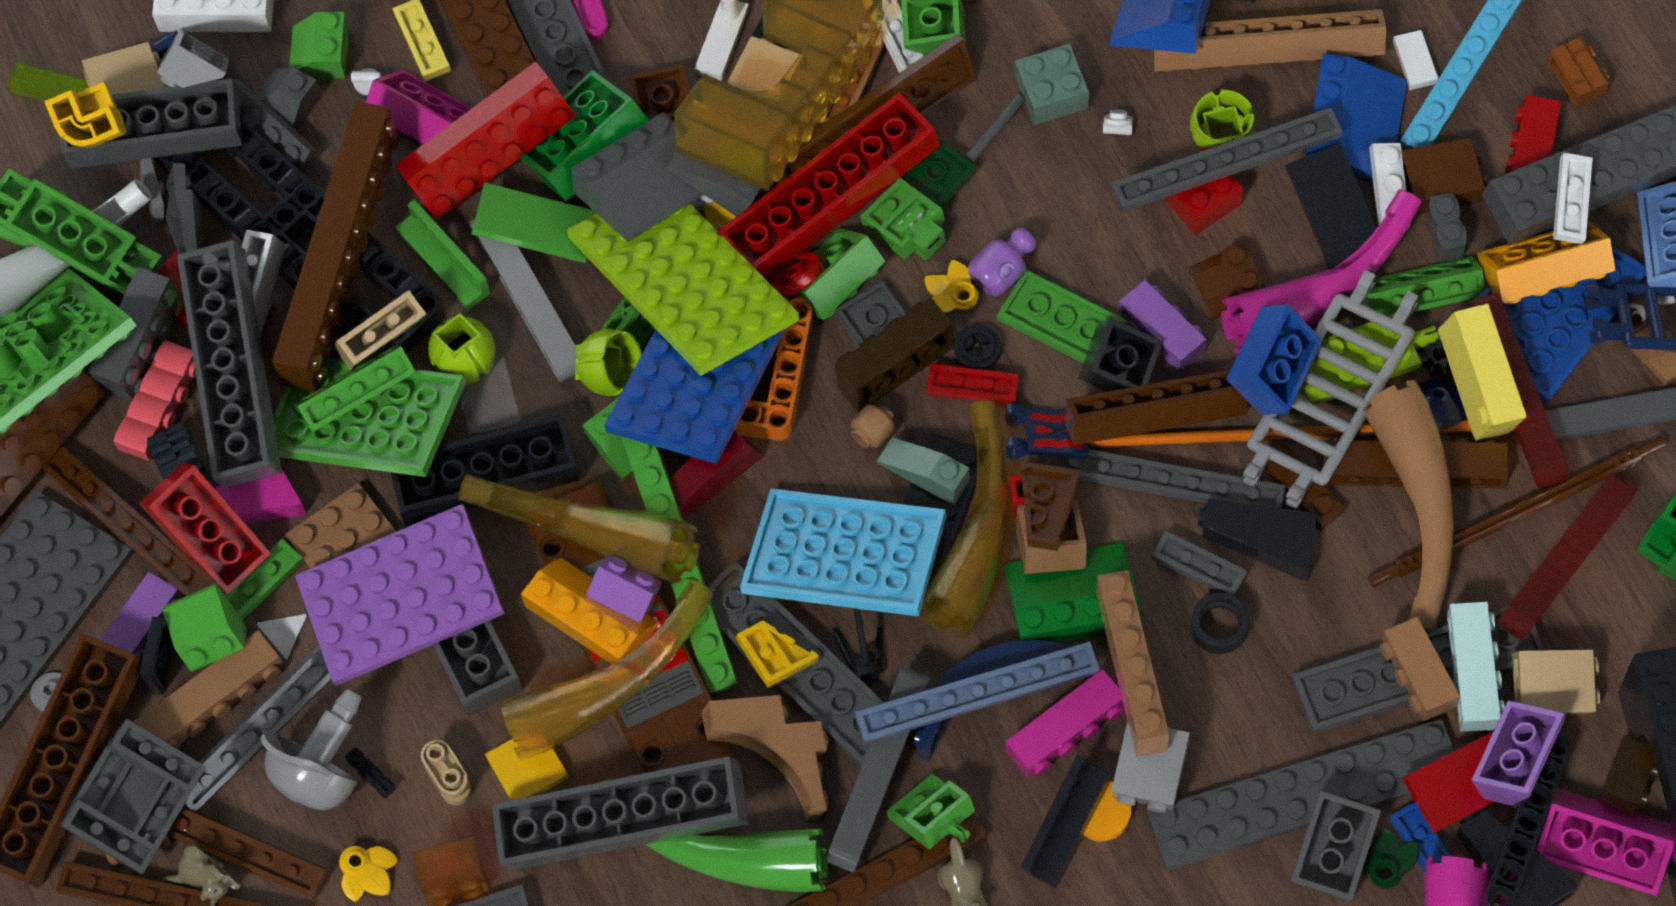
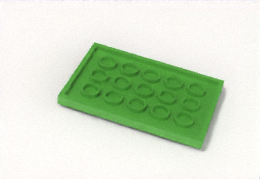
[273,359,466,477]

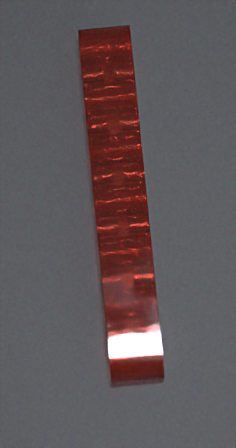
[1468,292,1569,490]
[1496,473,1638,642]

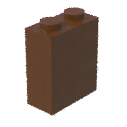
[1402,138,1488,215]

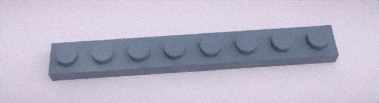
[854,641,1100,744]

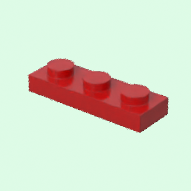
[926,363,1019,405]

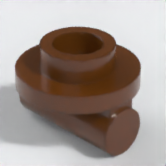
[1612,302,1646,331]

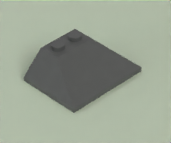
[61,719,206,874]

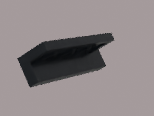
[1021,755,1112,888]

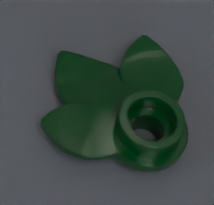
[1362,829,1419,890]

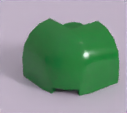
[1635,493,1676,580]

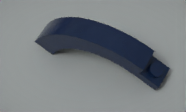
[913,640,1073,761]

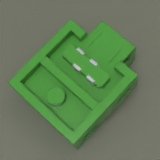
[860,178,946,261]

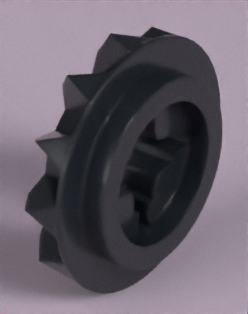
[954,325,1001,370]

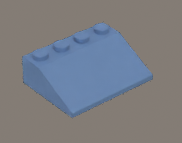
[1637,181,1676,287]

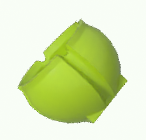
[1190,89,1257,150]
[428,313,496,385]
[575,328,642,396]

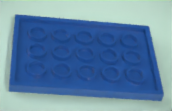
[1470,227,1647,404]
[604,328,786,464]

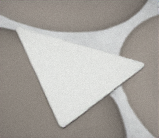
[257,614,307,659]

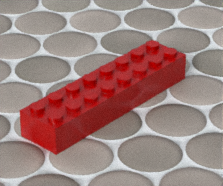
[716,92,940,280]

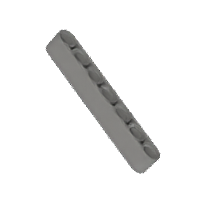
[469,219,576,383]

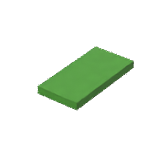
[472,182,596,263]
[997,269,1129,363]

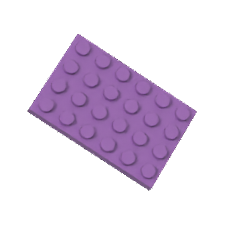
[295,504,505,686]

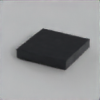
[139,616,174,696]

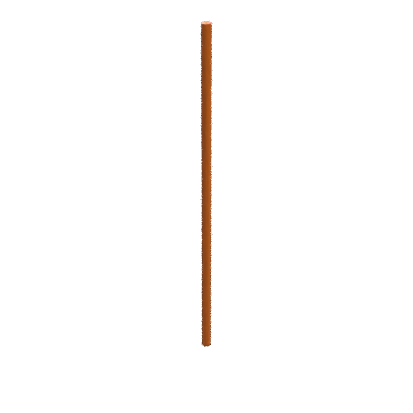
[1090,417,1542,448]

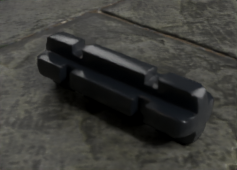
[345,747,396,798]

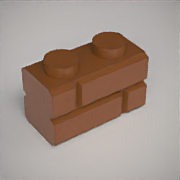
[1547,37,1610,109]

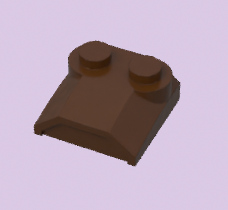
[628,63,696,127]
[1188,245,1265,320]

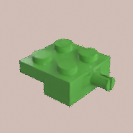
[886,773,975,850]

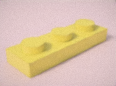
[392,0,451,81]

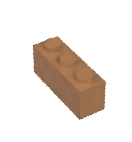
[1380,617,1460,721]

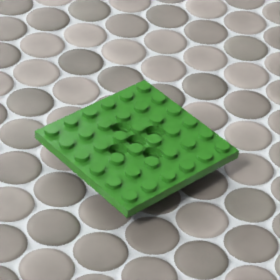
[0,268,137,435]

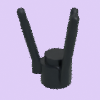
[832,608,883,682]

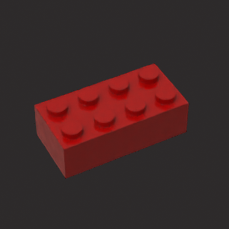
[139,462,271,595]

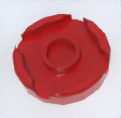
[770,252,824,298]

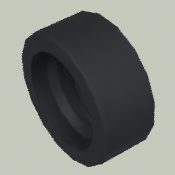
[1190,592,1250,654]

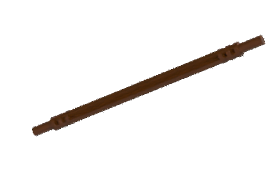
[1368,437,1667,588]

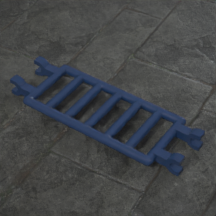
[1583,282,1676,351]

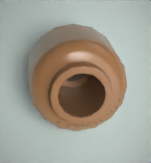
[851,404,895,449]

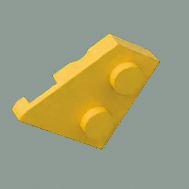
[736,621,819,688]

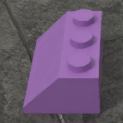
[1471,700,1566,806]

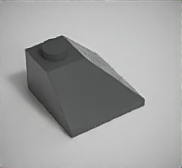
[256,67,322,131]

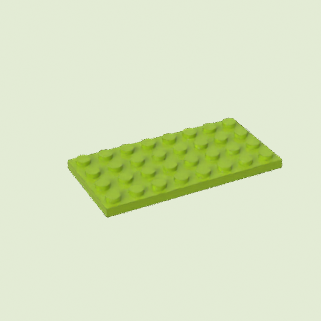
[567,204,799,376]

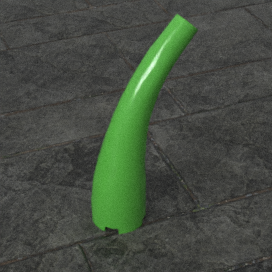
[602,778,828,893]

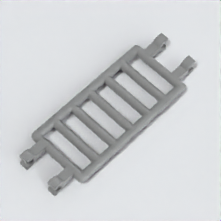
[1243,270,1419,510]

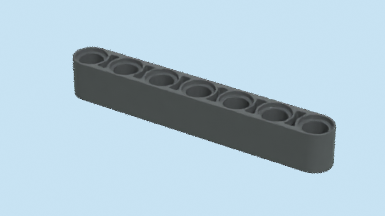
[825,666,931,873]

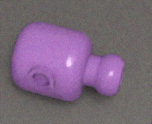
[968,227,1036,297]

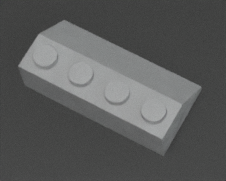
[157,29,230,88]

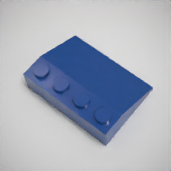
[1109,0,1211,54]
[1305,53,1407,182]

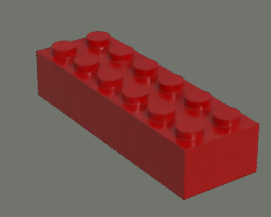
[395,61,576,220]

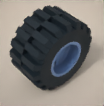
[147,423,213,487]

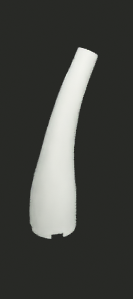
[0,179,152,318]

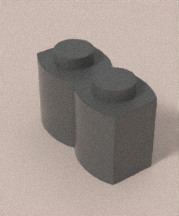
[1426,193,1467,263]

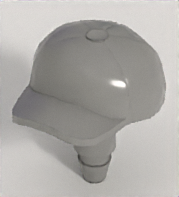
[260,688,362,811]

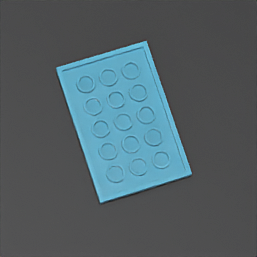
[740,488,947,616]

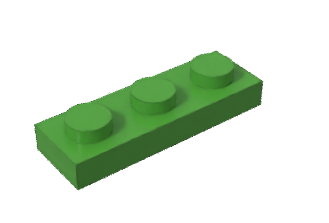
[224,539,305,620]

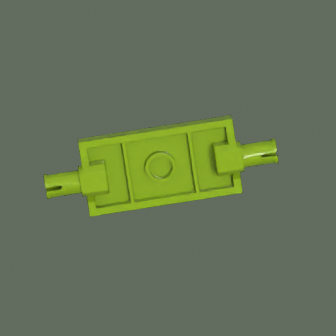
[1297,314,1440,406]

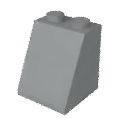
[1111,721,1190,813]

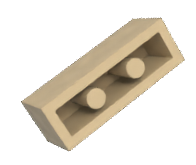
[333,290,426,370]

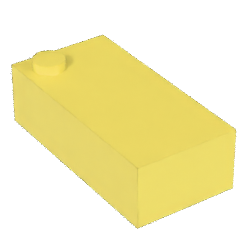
[1438,304,1527,442]

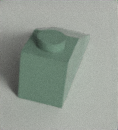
[877,437,970,505]

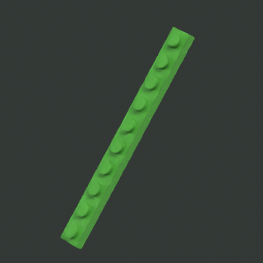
[621,436,740,696]

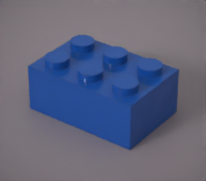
[1226,304,1323,415]

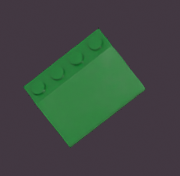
[519,70,649,201]
[1003,542,1142,643]

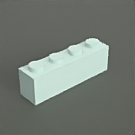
[1447,602,1505,732]

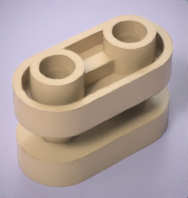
[421,740,472,806]

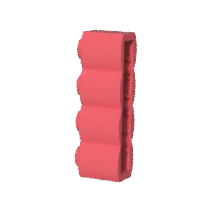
[113,340,196,461]

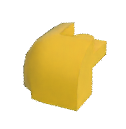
[44,82,126,148]

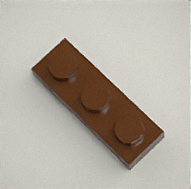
[1264,444,1345,530]

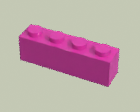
[1005,669,1125,779]

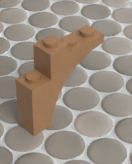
[702,695,829,821]

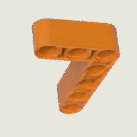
[735,297,814,441]

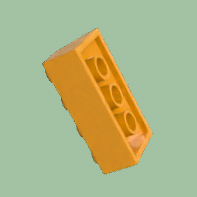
[1477,221,1615,304]
[521,558,659,671]

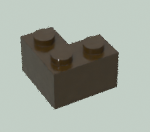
[1598,736,1658,815]

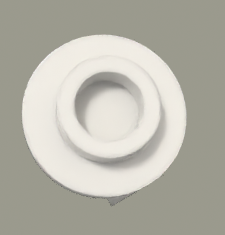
[351,68,382,95]
[1103,110,1133,135]

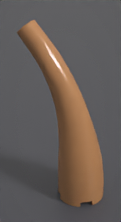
[1362,380,1454,630]

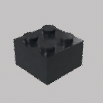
[1078,317,1163,392]

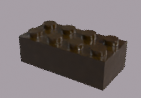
[835,298,954,413]

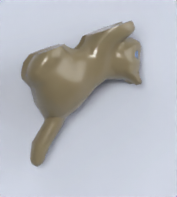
[937,838,988,906]
[160,845,241,906]

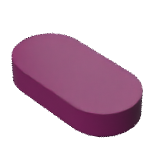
[571,0,609,40]

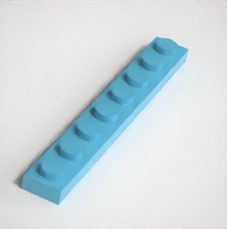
[1400,0,1523,150]

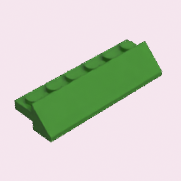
[0,168,161,296]

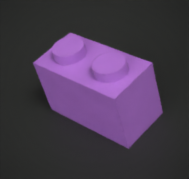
[586,555,662,623]

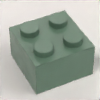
[1015,44,1089,125]

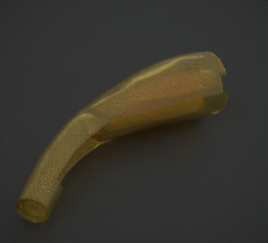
[920,399,1008,638]
[458,474,700,583]
[501,580,714,760]

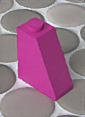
[214,470,307,523]

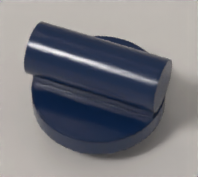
[152,30,178,59]

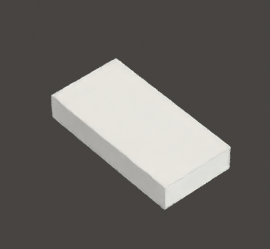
[1393,30,1438,90]

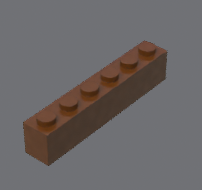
[1066,370,1248,445]
[1322,437,1508,488]

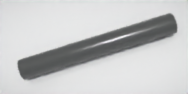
[964,94,1025,164]

